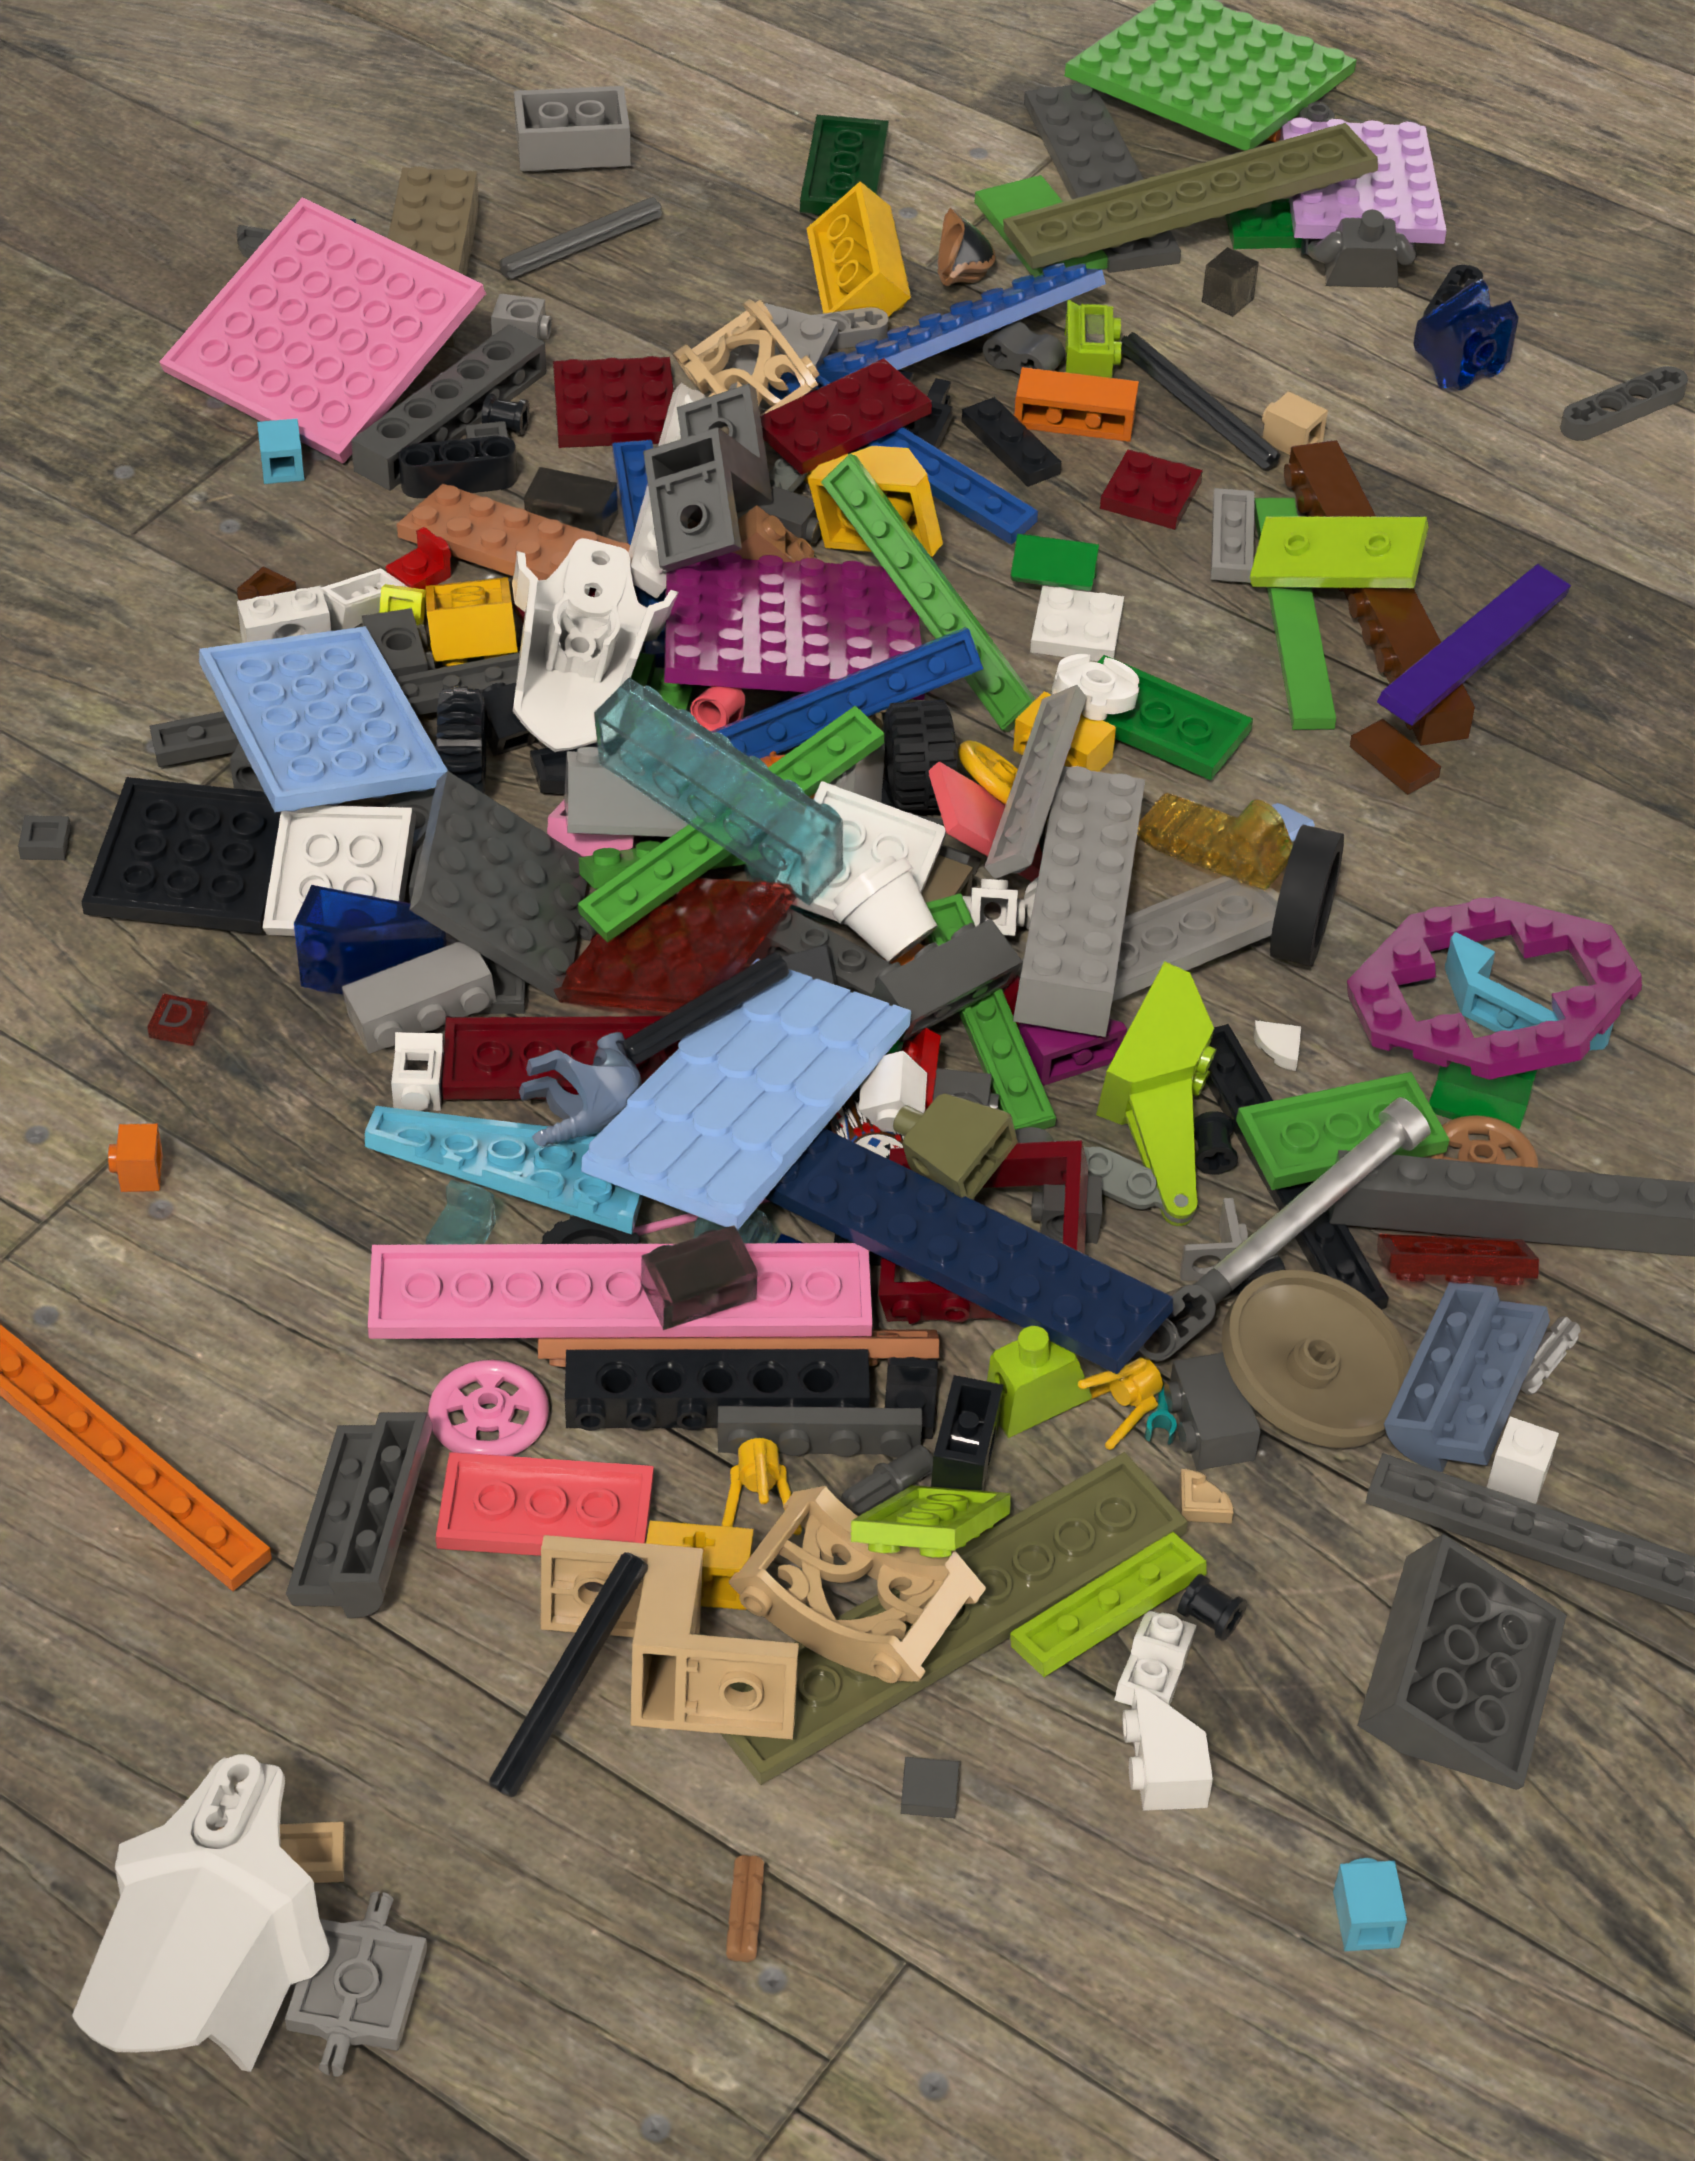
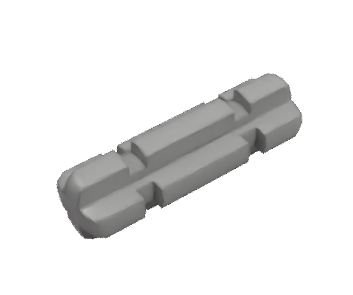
[1520,1316,1581,1395]

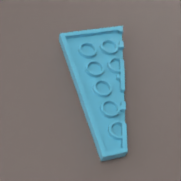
[365,1106,643,1235]

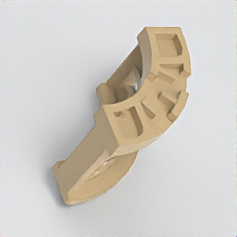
[672,299,820,427]
[729,1486,986,1683]

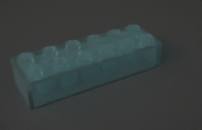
[594,677,843,905]

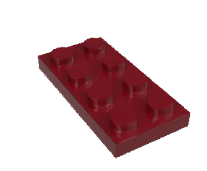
[760,358,932,475]

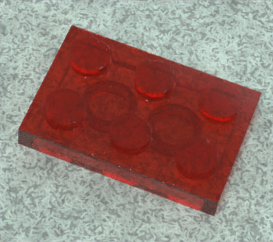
[1377,1234,1539,1285]

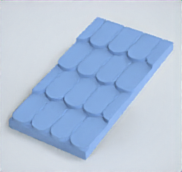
[581,959,911,1231]

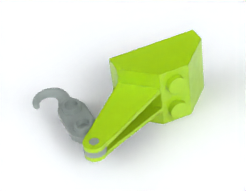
[1035,961,1216,1226]

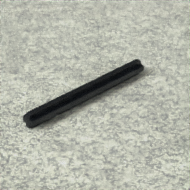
[1121,332,1281,471]

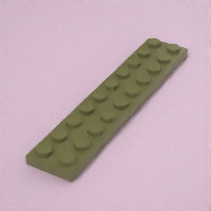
[1003,122,1378,269]
[720,1452,1188,1785]

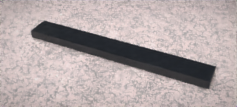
[1206,1024,1389,1310]

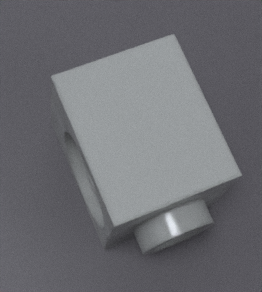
[491,294,552,341]

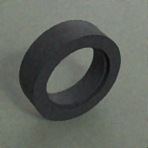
[1270,824,1344,966]

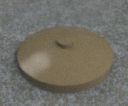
[1222,1269,1411,1448]

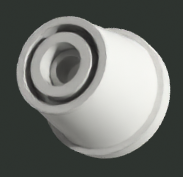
[832,856,938,963]

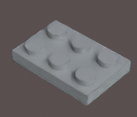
[729,303,838,410]

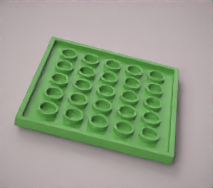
[1064,0,1357,151]

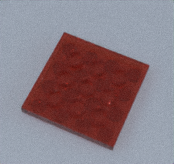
[554,878,796,1012]

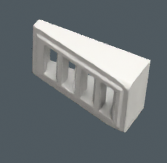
[321,568,407,630]

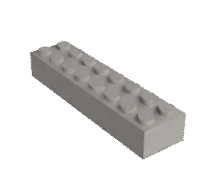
[1013,766,1145,1037]

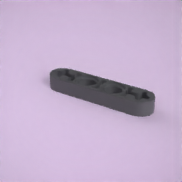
[1560,366,1688,441]

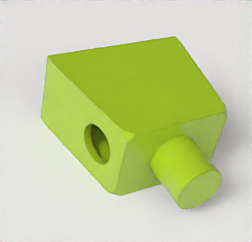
[987,1326,1092,1438]

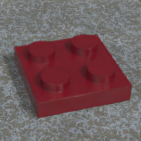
[1100,449,1203,530]

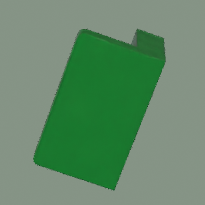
[1011,534,1099,591]
[1429,1061,1538,1130]

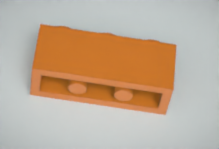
[1014,367,1139,442]

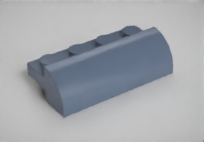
[1384,1281,1550,1472]

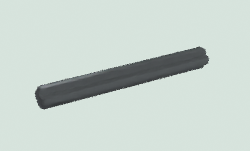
[500,197,662,280]

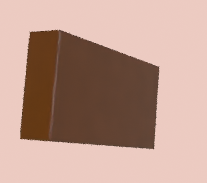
[1350,719,1441,795]

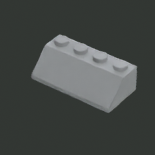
[564,747,747,837]

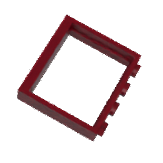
[878,1140,1088,1324]

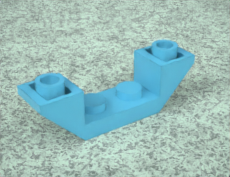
[1445,932,1614,1051]

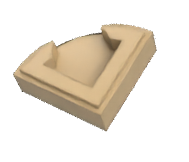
[1180,1469,1233,1523]

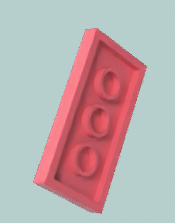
[436,1452,654,1556]

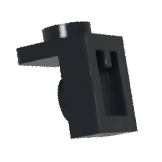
[885,1357,938,1439]

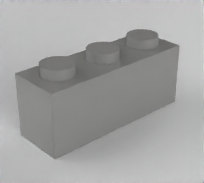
[342,941,496,1054]

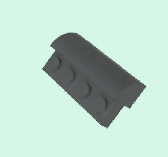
[286,1412,432,1618]

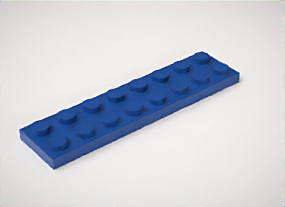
[817,263,1106,383]

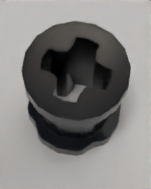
[482,394,530,436]
[1194,1111,1238,1175]
[1177,1574,1247,1641]

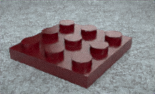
[553,356,673,448]

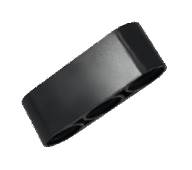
[399,436,517,498]

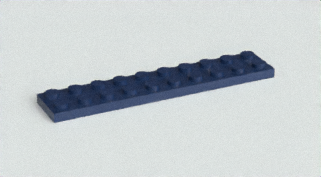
[765,1128,1173,1374]

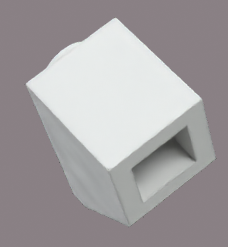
[1122,1688,1213,1811]

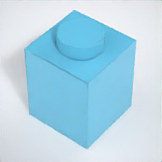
[257,418,305,484]
[1333,1858,1407,1951]

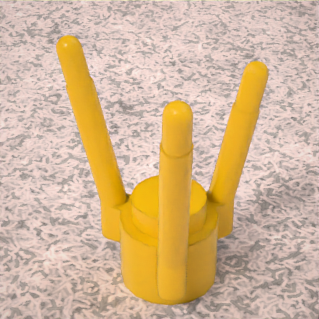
[1078,1357,1163,1450]
[721,1438,802,1535]

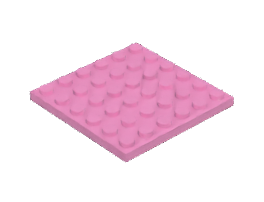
[159,197,486,464]

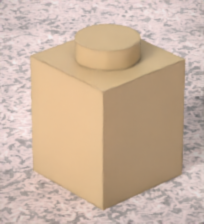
[1262,391,1328,455]

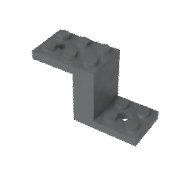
[643,384,773,572]

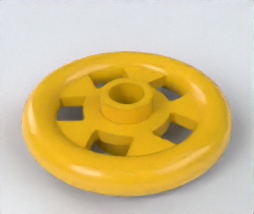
[958,740,1018,805]

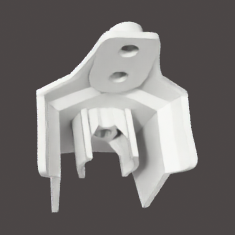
[512,538,679,752]
[72,1754,330,2072]

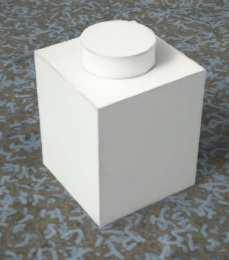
[859,1051,927,1132]
[1487,1417,1559,1504]

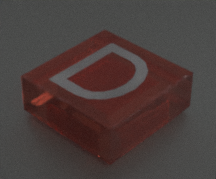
[147,994,209,1046]

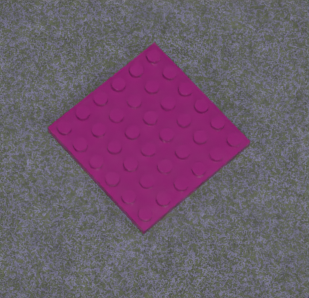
[664,552,925,700]

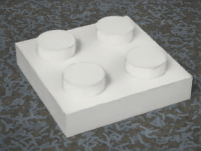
[1030,585,1124,662]

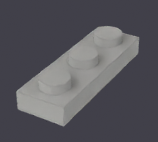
[1210,488,1255,583]

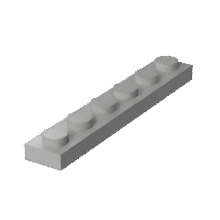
[984,685,1086,879]

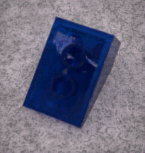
[294,885,447,995]

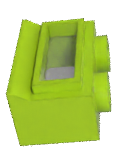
[1065,300,1122,378]

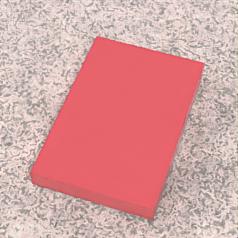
[928,762,1042,882]

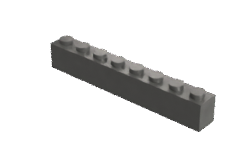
[1329,1150,1695,1257]

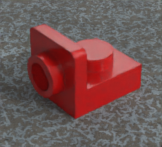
[386,527,451,590]

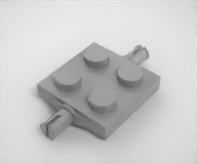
[285,1891,427,2077]

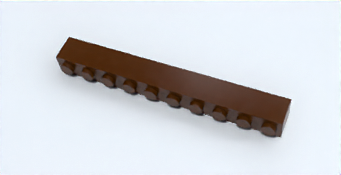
[1284,440,1475,746]

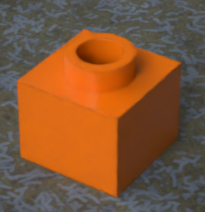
[108,1123,163,1192]

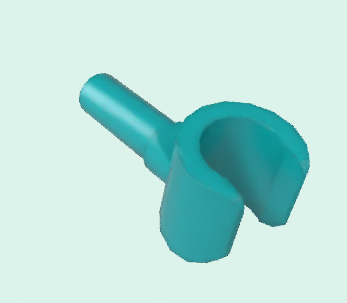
[1145,1385,1177,1444]

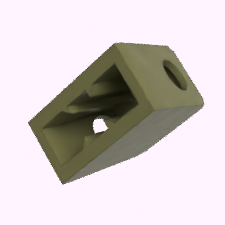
[893,1093,1018,1200]

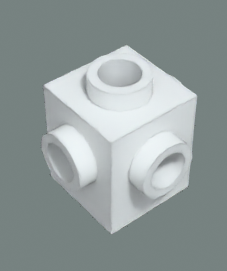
[962,879,1025,937]

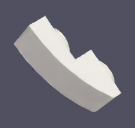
[1114,1611,1197,1706]

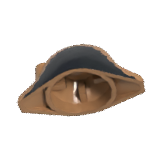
[938,208,995,286]

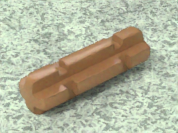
[726,1855,764,1963]

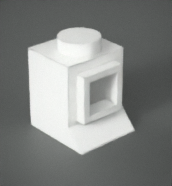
[391,1032,444,1111]

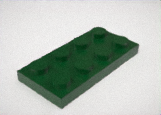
[800,114,889,216]

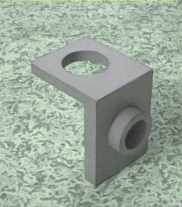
[1180,1198,1248,1281]

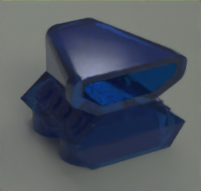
[1413,279,1519,390]

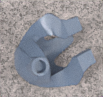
[519,1032,642,1146]

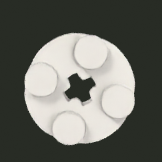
[1052,654,1140,721]

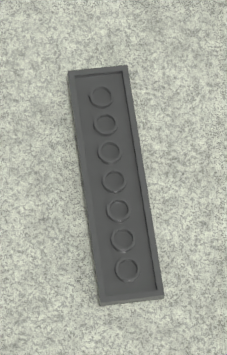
[1024,82,1181,273]

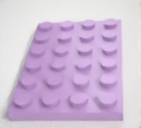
[1280,118,1446,244]

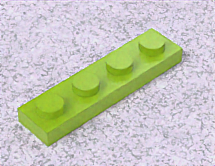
[1010,1532,1207,1677]

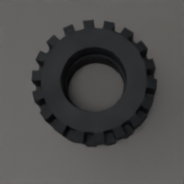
[884,700,957,812]

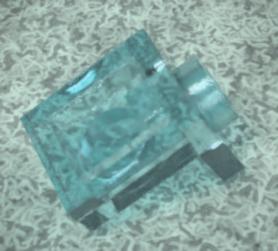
[426,1180,496,1245]

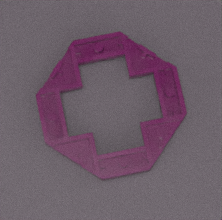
[1347,896,1642,1080]

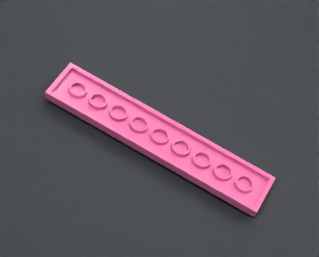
[368,1243,872,1339]

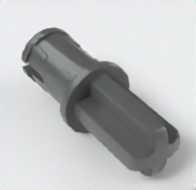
[841,1445,933,1516]

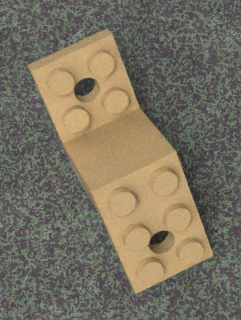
[541,1535,799,1740]

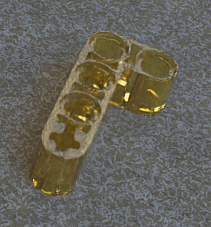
[1137,793,1293,890]

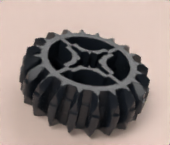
[436,686,487,794]

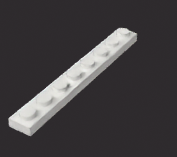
[629,383,706,599]

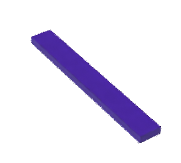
[1377,564,1571,725]

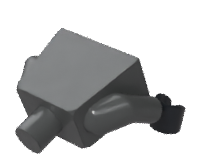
[1300,209,1417,288]

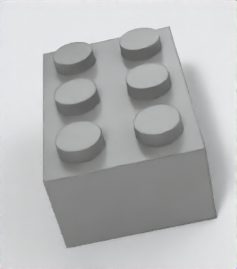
[514,86,631,172]

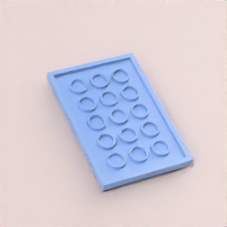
[199,626,448,812]

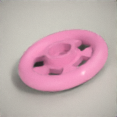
[428,1360,549,1456]

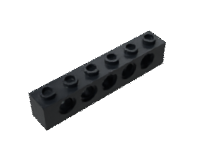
[564,1349,870,1431]

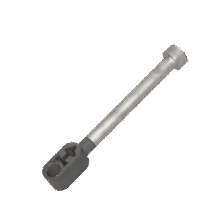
[1131,1097,1431,1363]

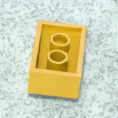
[425,577,518,666]

